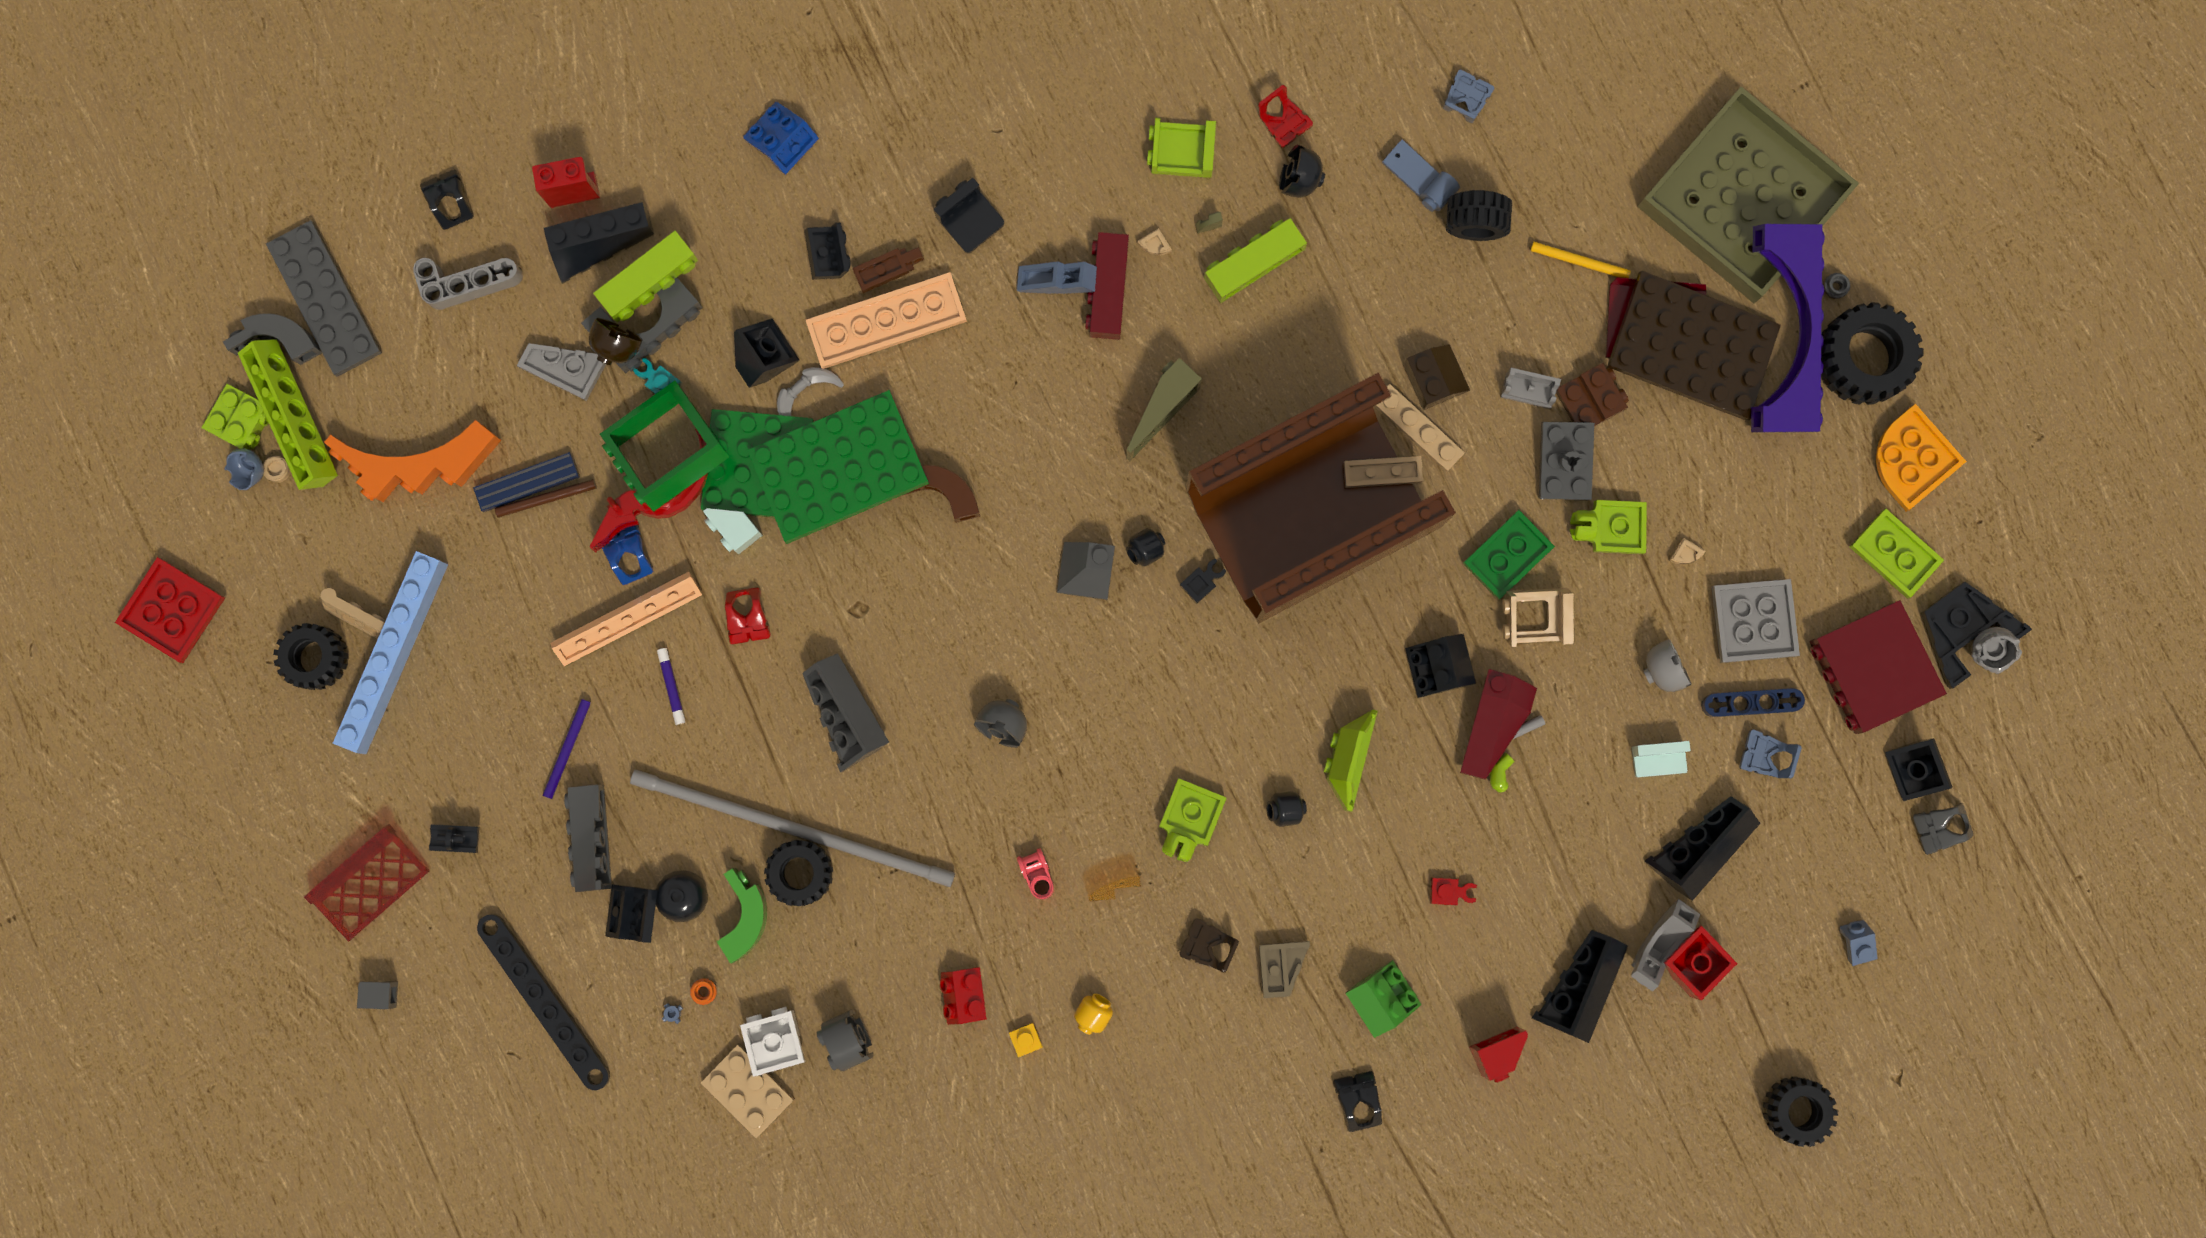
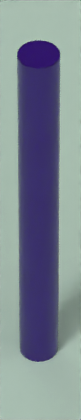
[542,699,591,799]

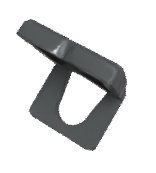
[1913,803,1974,855]

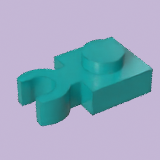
[633,358,682,394]

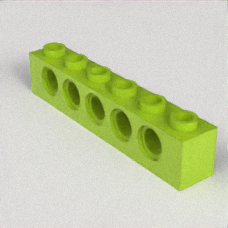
[238,339,338,490]

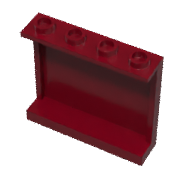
[1809,600,1947,734]

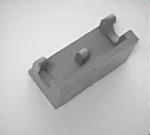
[1501,368,1561,409]

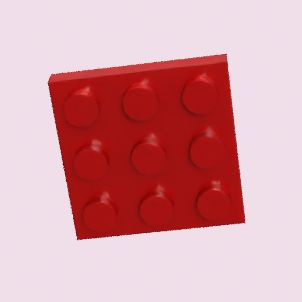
[115,557,225,663]

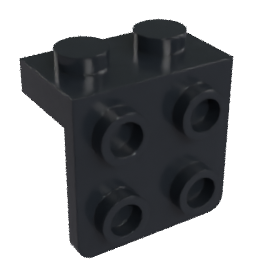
[934,178,1005,254]

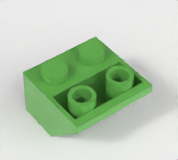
[1345,960,1422,1038]

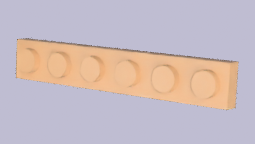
[550,572,702,666]

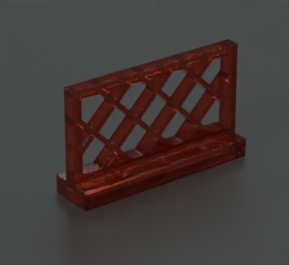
[304,824,430,942]

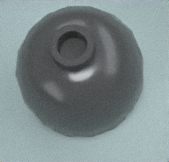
[974,699,1027,748]

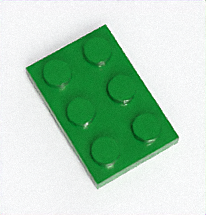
[1462,510,1555,600]

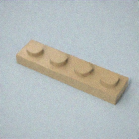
[1374,384,1465,473]

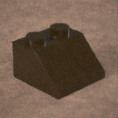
[1403,344,1470,410]

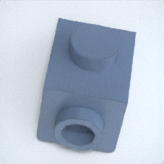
[1840,920,1878,966]

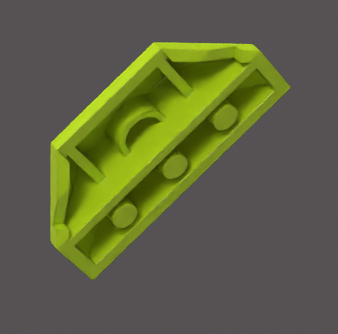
[1323,709,1378,812]

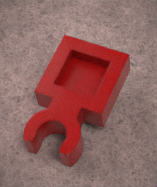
[1430,878,1477,905]

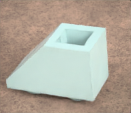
[703,508,763,554]

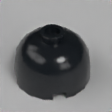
[1279,144,1325,198]
[656,870,708,922]

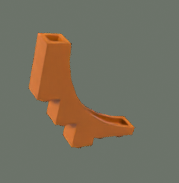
[324,420,501,502]

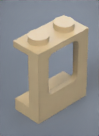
[1502,588,1574,647]

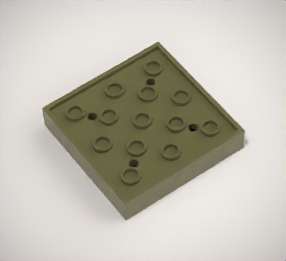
[1638,87,1859,303]

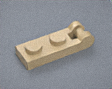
[320,588,385,639]

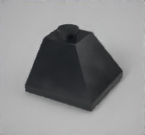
[734,319,799,388]

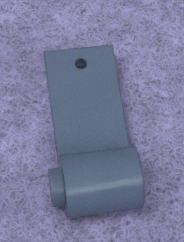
[1381,140,1460,212]

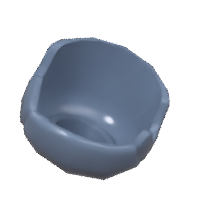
[224,448,264,490]

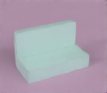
[1632,741,1691,778]

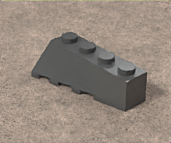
[802,653,889,773]
[564,785,612,892]

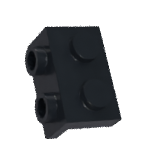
[804,222,851,280]

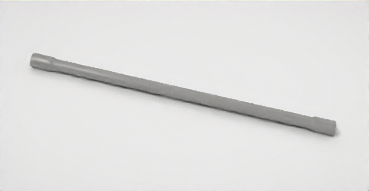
[630,769,955,888]

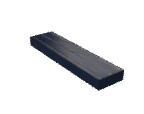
[473,452,580,512]

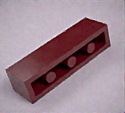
[1085,232,1129,340]

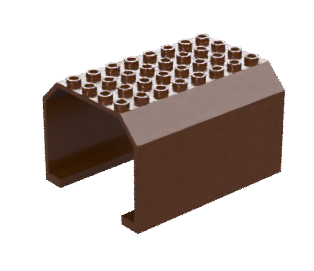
[1186,372,1456,624]

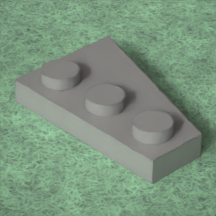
[517,343,606,401]

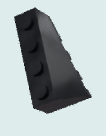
[543,202,654,284]
[1645,796,1761,901]
[1532,930,1628,1043]

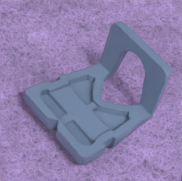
[1443,70,1495,123]
[1739,729,1802,779]

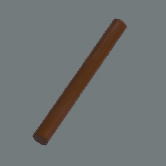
[495,479,597,518]

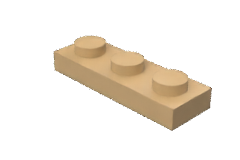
[1343,456,1423,488]

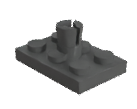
[1539,422,1594,500]

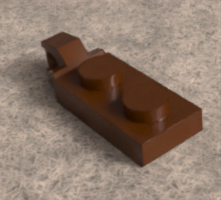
[852,247,924,293]

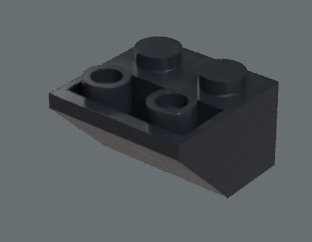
[1405,633,1476,698]

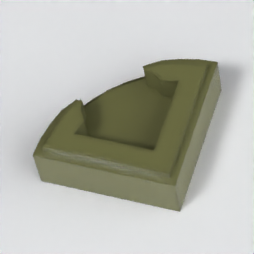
[1195,211,1223,234]

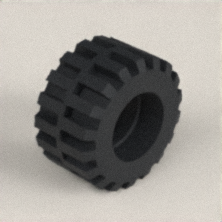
[1446,190,1512,241]
[273,623,349,690]
[764,840,833,906]
[1763,1077,1838,1147]

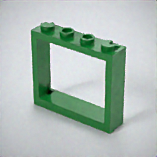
[600,380,730,512]

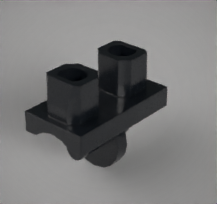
[429,825,480,853]

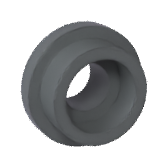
[1824,273,1850,299]

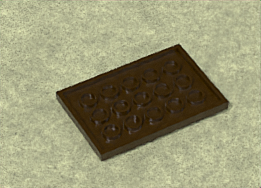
[1607,271,1781,421]

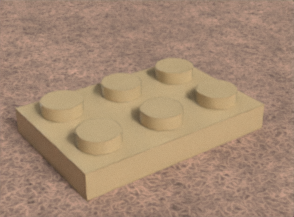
[701,1044,795,1139]

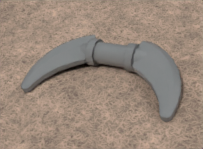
[777,367,844,416]

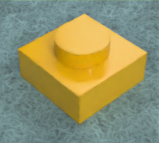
[1009,1023,1043,1058]

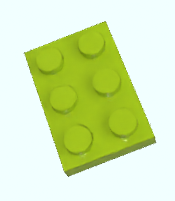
[1849,508,1944,599]

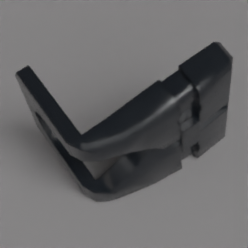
[420,169,473,230]
[1333,1071,1382,1132]

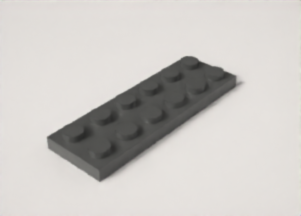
[266,220,382,377]

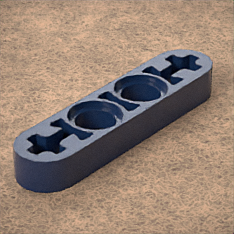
[1701,688,1805,717]

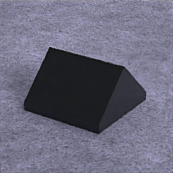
[1885,738,1953,801]

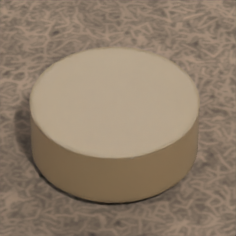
[263,456,291,483]

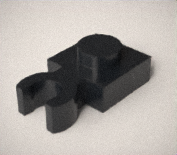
[1180,559,1226,604]

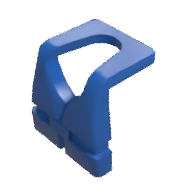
[602,525,653,585]

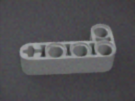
[413,258,523,310]

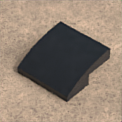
[605,884,658,943]

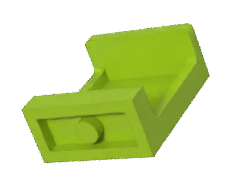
[1147,118,1216,178]

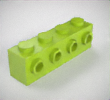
[1204,218,1307,303]
[593,231,698,323]

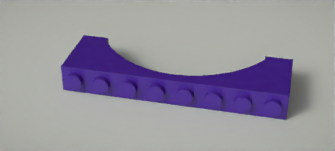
[1751,224,1825,432]

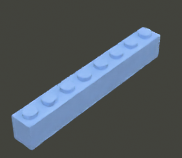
[333,551,448,754]

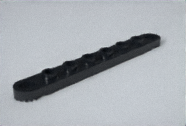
[477,914,610,1090]

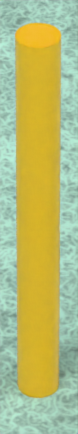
[1530,241,1631,278]

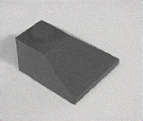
[1057,542,1115,600]

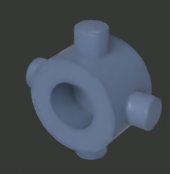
[662,1003,683,1024]

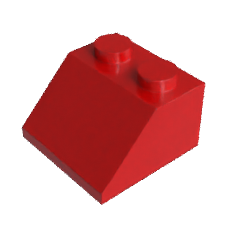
[1663,925,1738,1001]
[1469,1026,1528,1083]

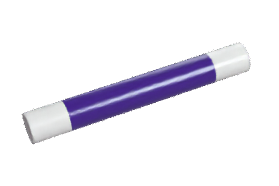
[657,648,686,725]

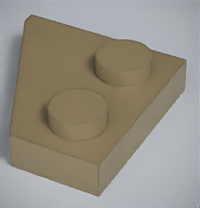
[1259,941,1310,998]

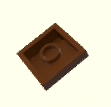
[1556,363,1629,426]

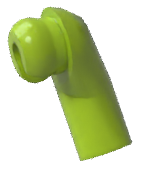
[1489,753,1514,793]

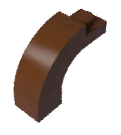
[901,465,980,523]

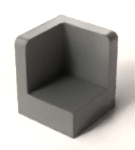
[357,981,398,1009]

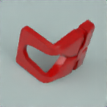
[1258,85,1313,148]
[725,587,771,645]

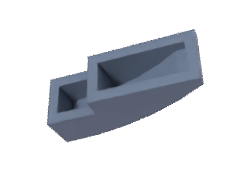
[1017,262,1097,294]

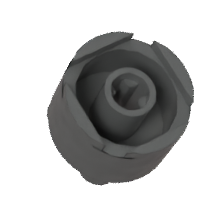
[817,1010,873,1071]

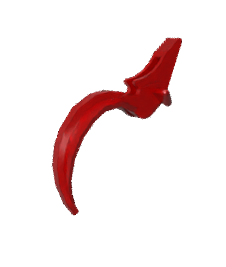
[590,429,708,553]

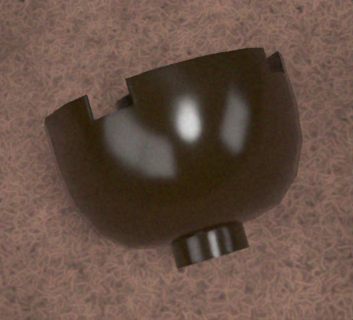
[589,318,643,365]

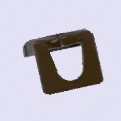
[1179,918,1239,973]

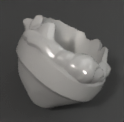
[1971,627,2022,674]

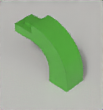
[717,868,767,964]

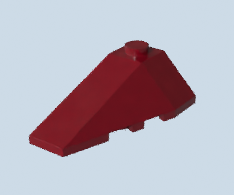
[1460,669,1537,780]

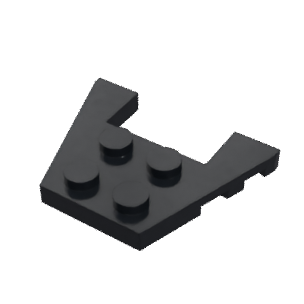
[1921,582,2032,689]

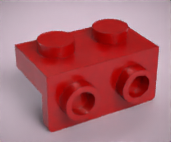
[940,967,987,1025]

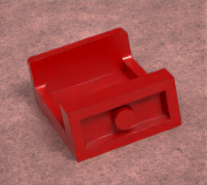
[532,157,600,208]

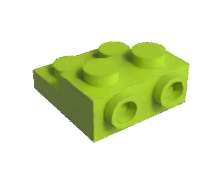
[202,384,269,450]

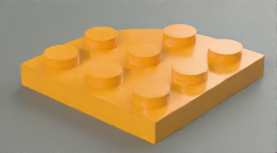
[1876,403,1967,512]

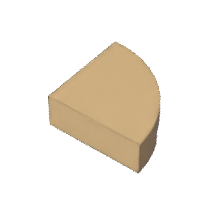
[1137,228,1172,255]
[1669,538,1706,564]

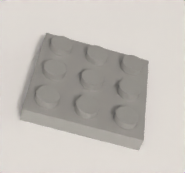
[1712,579,1800,663]

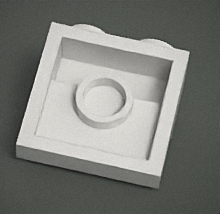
[740,1007,806,1077]

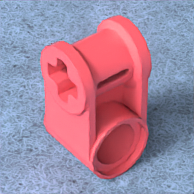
[1016,848,1054,900]

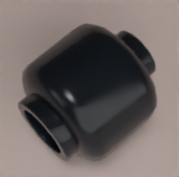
[1126,528,1166,567]
[1266,791,1307,827]

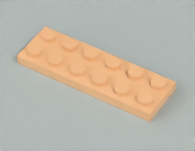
[806,272,967,369]

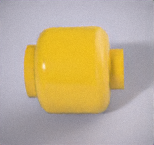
[1074,993,1113,1035]

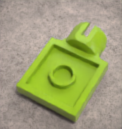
[1570,500,1647,554]
[1159,778,1227,862]

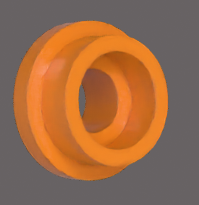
[690,978,717,1005]

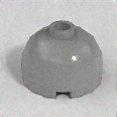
[1643,639,1692,692]

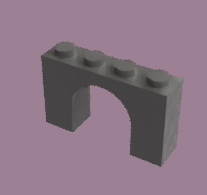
[581,278,703,373]

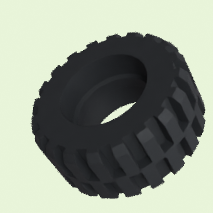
[1821,302,1924,405]

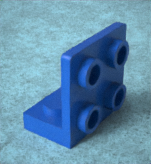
[743,102,819,175]

